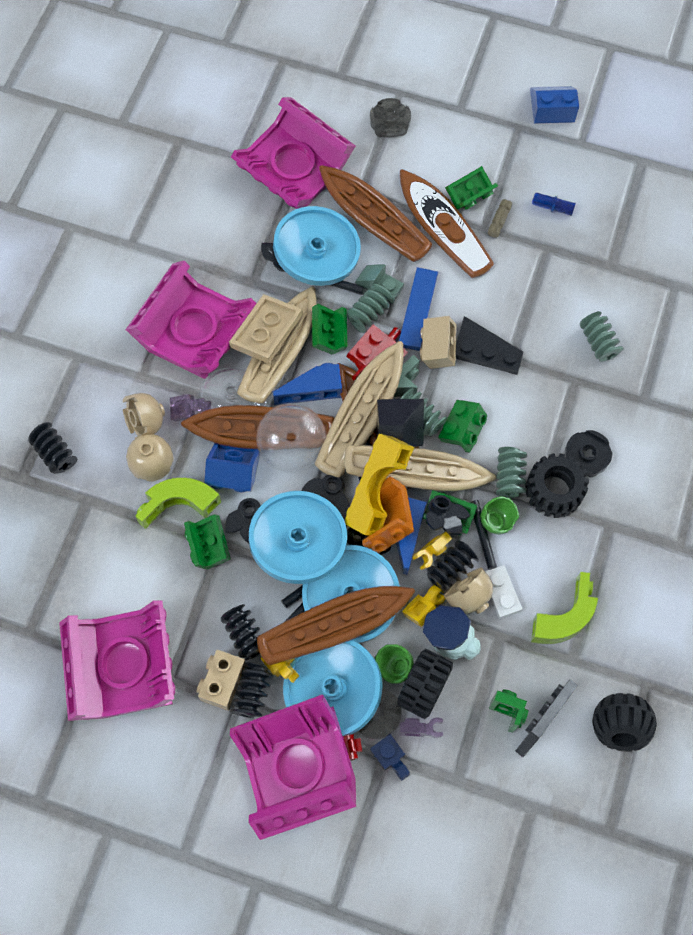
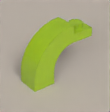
[135,478,221,529]
[531,572,598,644]

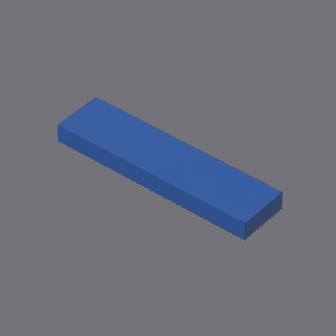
[399,267,438,351]

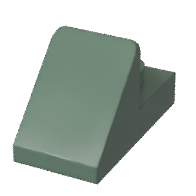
[355,264,404,304]
[394,355,420,397]

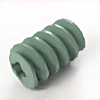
[347,284,394,333]
[579,311,624,362]
[400,388,448,436]
[496,447,527,499]

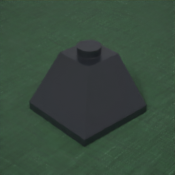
[377,399,424,447]

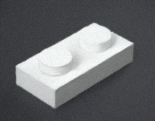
[485,565,523,619]

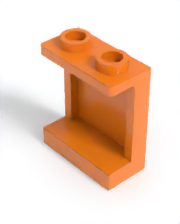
[362,476,414,553]

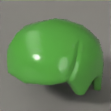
[480,496,519,535]
[374,644,414,684]

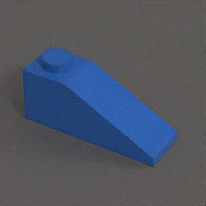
[273,363,342,405]
[396,497,426,575]

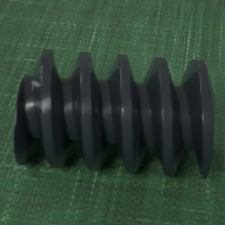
[28,422,78,474]
[426,540,479,593]
[221,604,260,660]
[230,662,274,718]

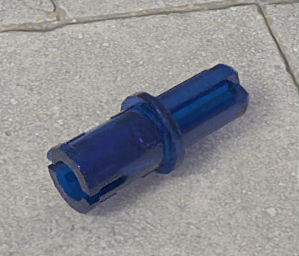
[532,193,576,216]

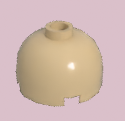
[123,393,165,439]
[126,434,174,482]
[444,567,493,614]

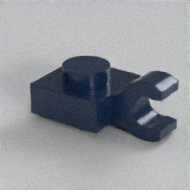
[370,734,410,781]

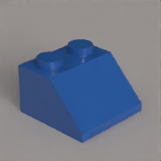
[530,86,579,124]
[204,443,261,492]

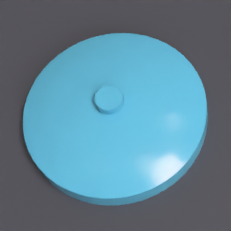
[273,206,361,286]
[249,491,347,584]
[302,545,399,643]
[283,640,383,736]

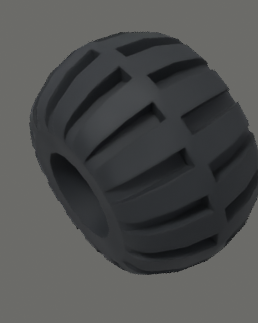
[592,693,657,752]

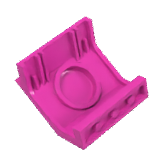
[231,97,356,209]
[125,261,257,379]
[59,600,175,721]
[230,694,356,840]

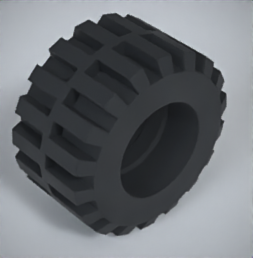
[525,453,589,518]
[397,648,453,720]

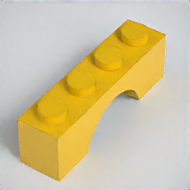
[344,434,414,536]

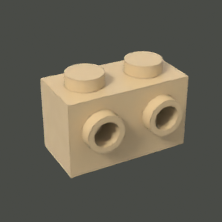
[420,316,457,369]
[197,650,245,711]

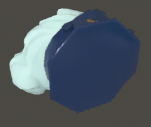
[423,605,481,660]

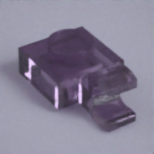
[170,394,211,421]
[399,717,443,738]

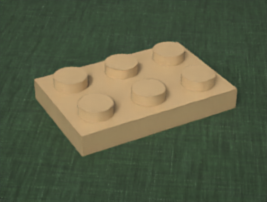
[229,294,303,363]

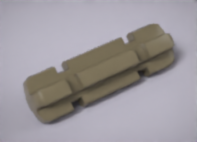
[488,199,512,238]

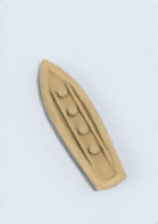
[237,286,317,403]
[315,341,403,478]
[344,445,497,491]

